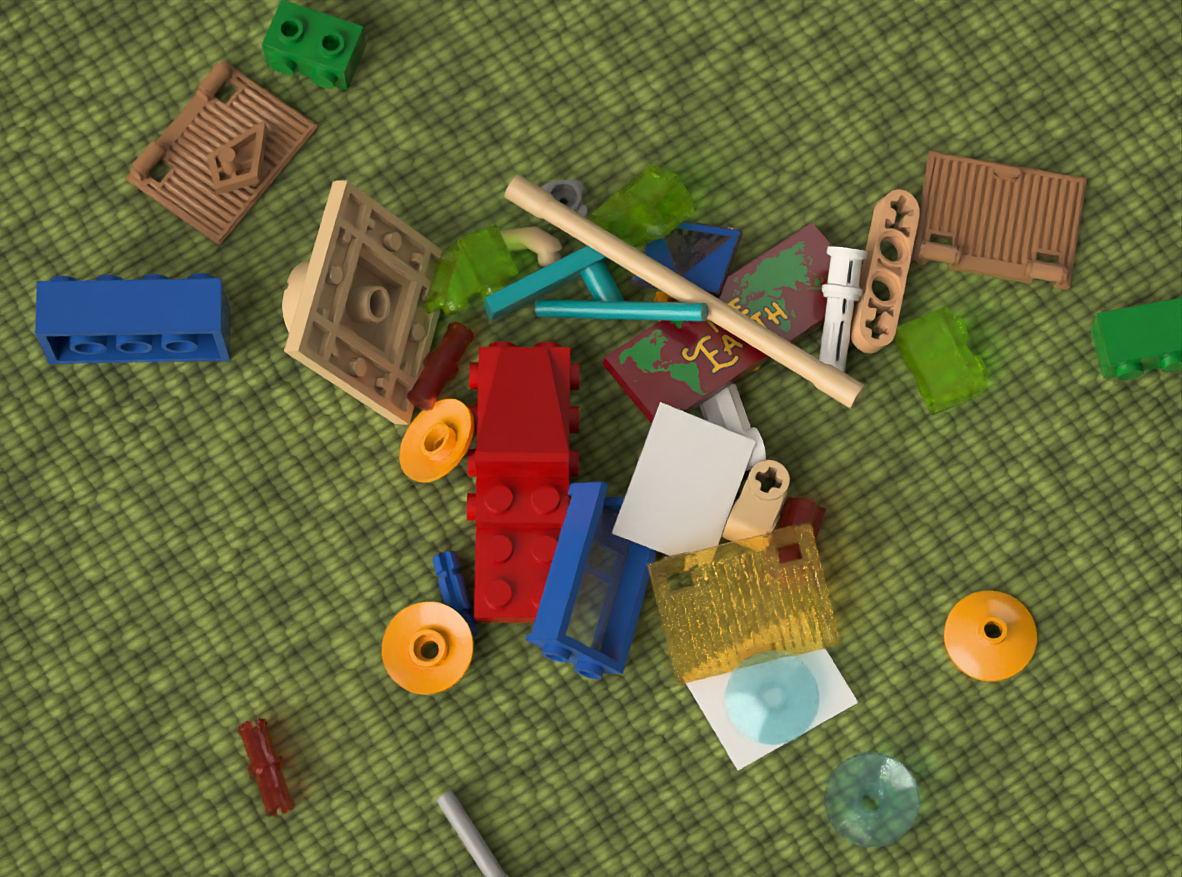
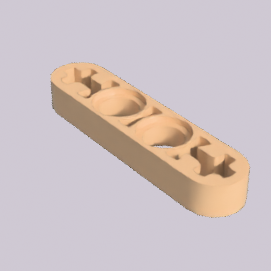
[850,189,920,353]

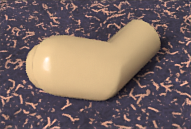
[499,227,562,267]

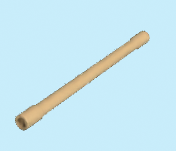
[504,174,865,409]

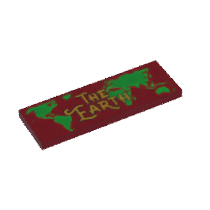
[602,222,855,424]

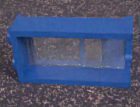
[526,482,657,679]

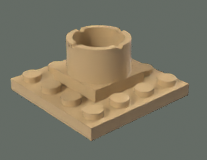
[282,180,455,425]

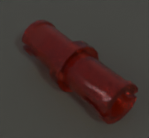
[407,322,475,411]
[237,718,295,817]

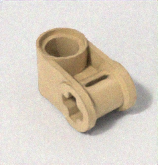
[722,460,790,554]

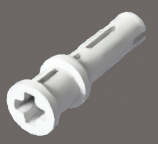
[819,246,868,373]

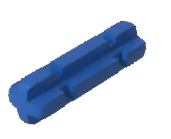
[433,551,477,638]

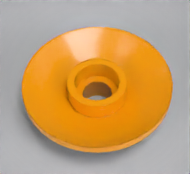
[399,398,474,483]
[944,590,1037,682]
[381,602,474,695]

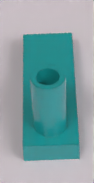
[483,246,625,322]

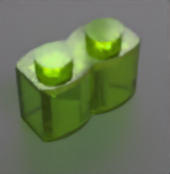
[894,306,988,416]

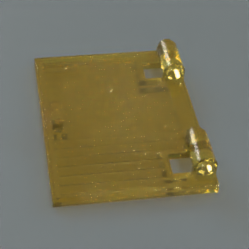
[647,522,841,685]

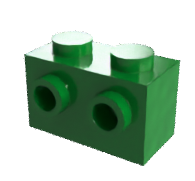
[262,0,366,90]

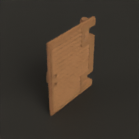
[126,61,319,246]
[910,151,1087,290]

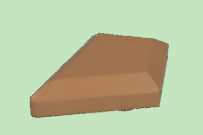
[207,121,268,195]

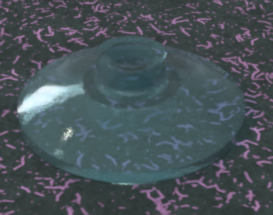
[725,651,819,745]
[824,753,919,847]

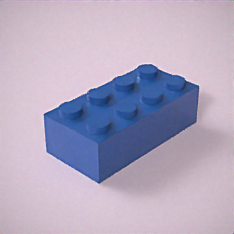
[35,273,231,364]

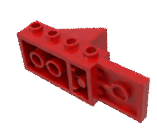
[467,341,579,623]

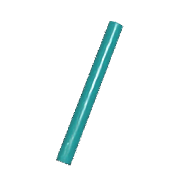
[535,299,708,321]

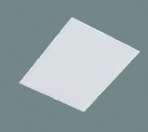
[612,402,756,570]
[681,609,858,770]

